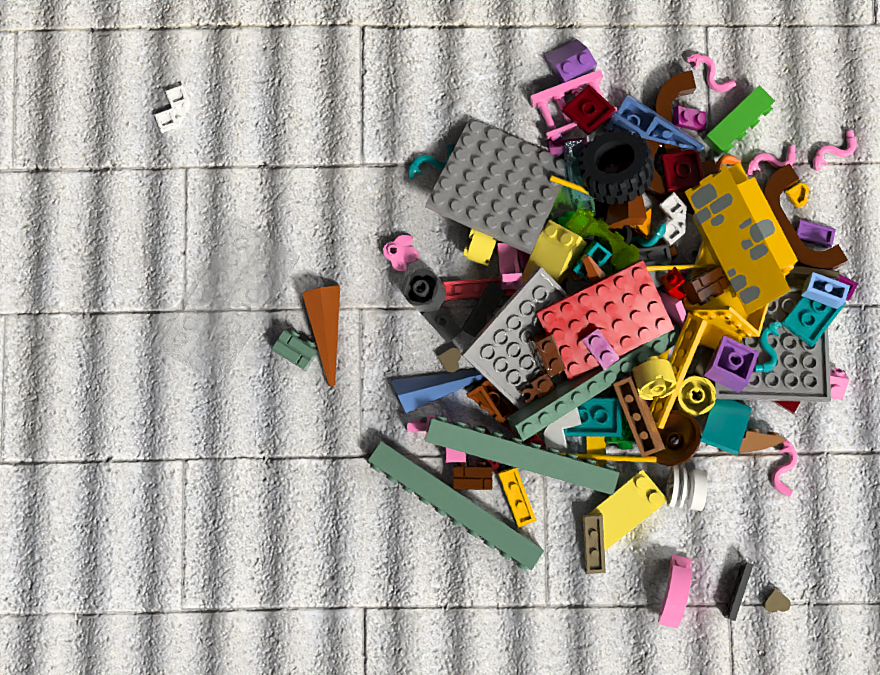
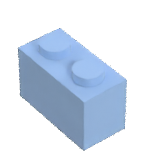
[801,272,850,309]

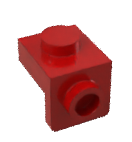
[660,267,686,300]

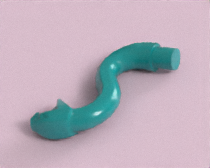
[408,144,455,179]
[626,223,666,250]
[753,322,782,373]

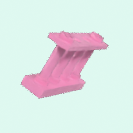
[529,70,617,141]

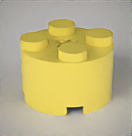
[463,229,497,266]
[632,356,677,400]
[674,376,716,416]

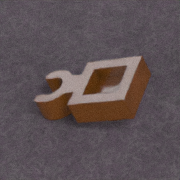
[518,373,555,403]

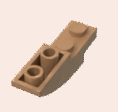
[720,428,785,453]

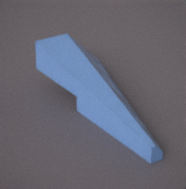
[606,96,705,152]
[391,370,485,414]

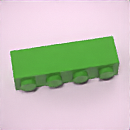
[703,85,775,156]

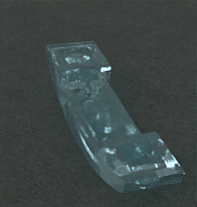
[564,140,596,218]

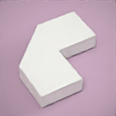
[154,84,190,133]
[659,192,687,246]
[543,407,581,450]

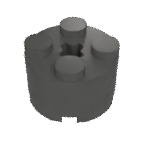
[402,269,446,312]

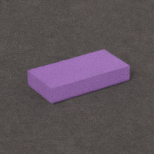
[795,219,836,248]

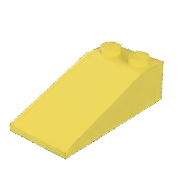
[516,220,587,291]
[581,469,668,550]

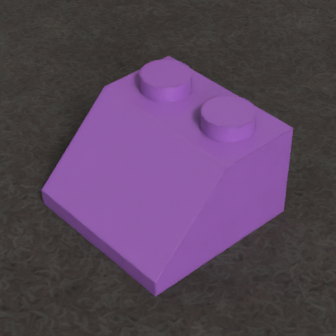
[544,39,597,84]
[704,335,759,393]

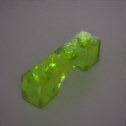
[565,207,641,270]

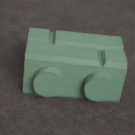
[272,330,318,371]

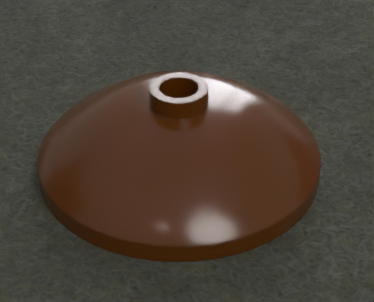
[649,410,701,466]

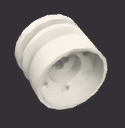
[665,466,708,511]

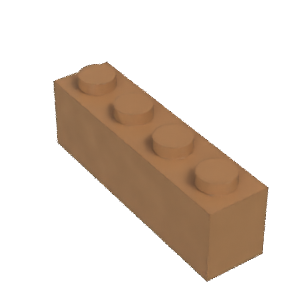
[613,376,665,457]

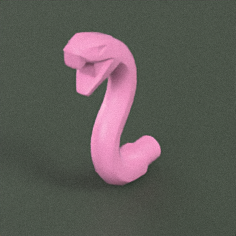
[686,54,736,93]
[813,130,857,171]
[746,145,796,175]
[771,439,798,497]

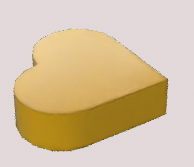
[784,183,809,208]

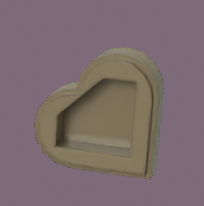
[437,348,461,373]
[764,588,791,613]

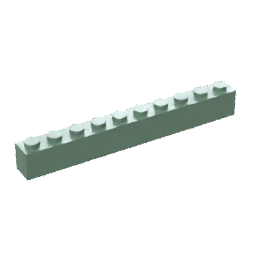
[507,320,681,441]
[424,415,620,495]
[368,441,544,571]

